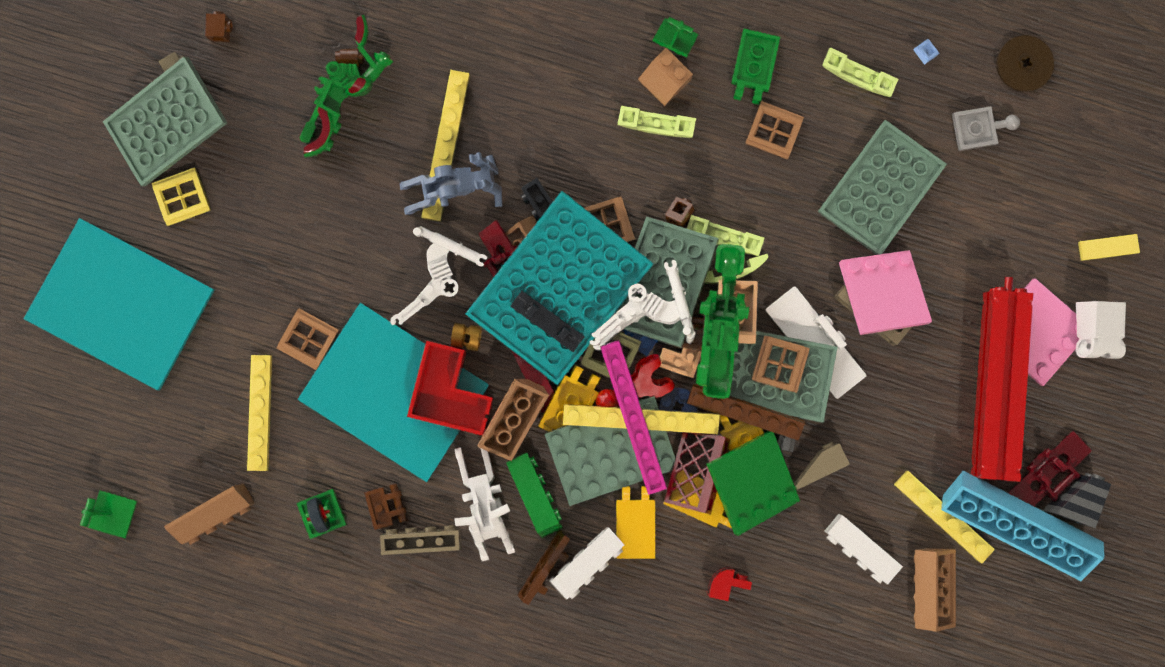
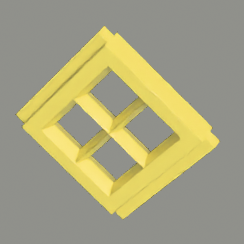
[152,168,211,226]

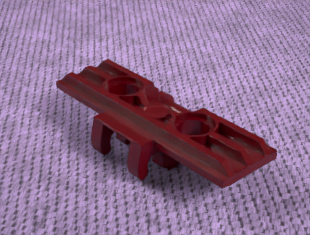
[479,220,518,277]
[1008,431,1092,506]

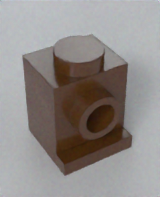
[665,196,694,228]

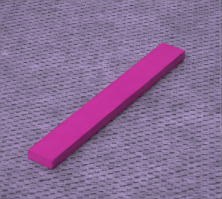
[600,340,667,495]

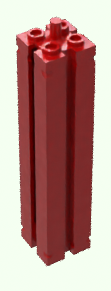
[971,277,1034,482]

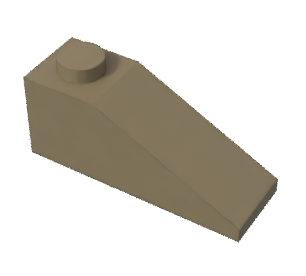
[794,441,850,490]

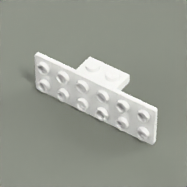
[765,287,866,399]

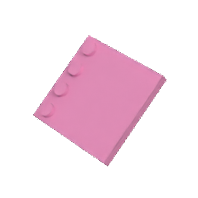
[839,250,932,335]
[1024,278,1079,386]

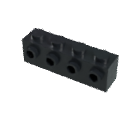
[520,178,553,221]

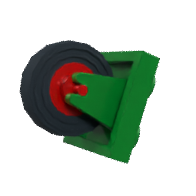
[296,488,347,539]

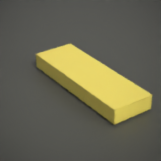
[1078,234,1140,261]

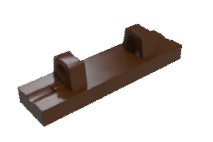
[517,530,570,605]

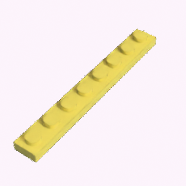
[421,70,470,222]
[563,404,720,434]

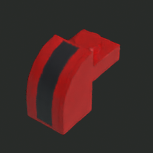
[707,568,752,601]

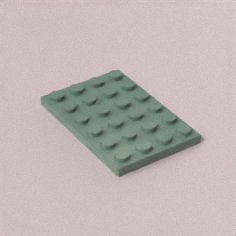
[103,57,227,186]
[817,120,947,255]
[614,216,719,348]
[730,331,838,423]
[544,396,675,506]

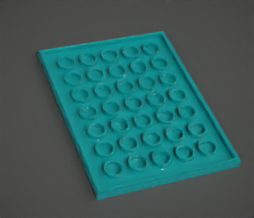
[465,191,654,385]
[24,218,215,391]
[297,303,489,482]

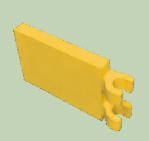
[538,365,600,431]
[719,415,764,451]
[663,470,732,528]
[616,486,655,559]

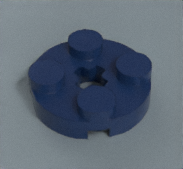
[659,388,698,412]

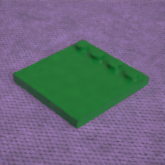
[706,431,800,536]

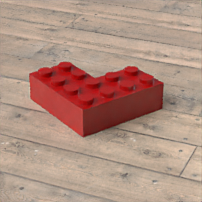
[407,341,494,436]

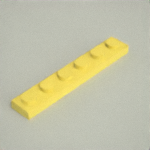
[247,355,272,471]
[894,471,995,564]

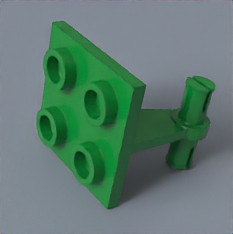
[653,16,699,58]
[79,490,138,538]

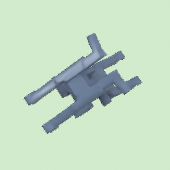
[399,152,503,215]

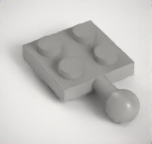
[952,106,1020,151]

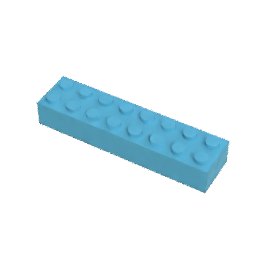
[941,471,1104,581]

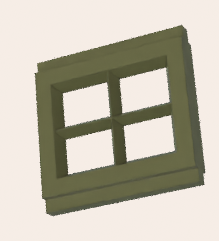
[581,332,642,378]

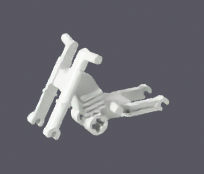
[391,226,487,325]
[590,260,695,350]
[454,447,515,562]

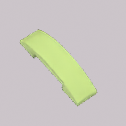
[822,48,898,97]
[618,106,696,138]
[687,215,764,256]
[704,254,768,284]

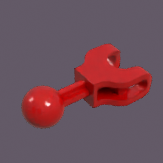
[596,354,675,408]

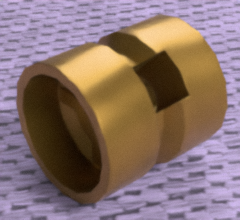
[451,323,482,351]

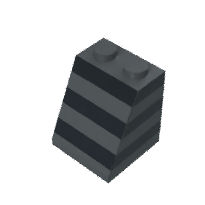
[1044,473,1111,528]

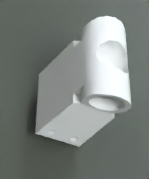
[1076,301,1126,359]

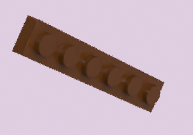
[687,384,805,441]

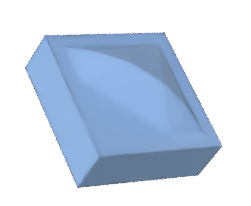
[913,39,940,65]

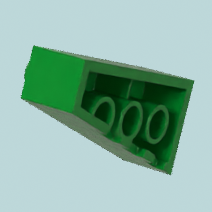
[506,453,563,538]

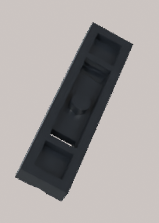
[510,290,585,352]

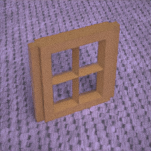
[745,101,804,160]
[585,197,635,243]
[277,308,339,370]
[752,336,810,393]

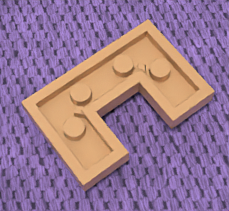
[660,324,703,378]

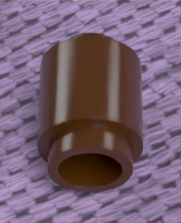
[335,49,364,68]

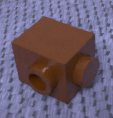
[205,11,233,42]

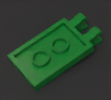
[731,29,780,105]

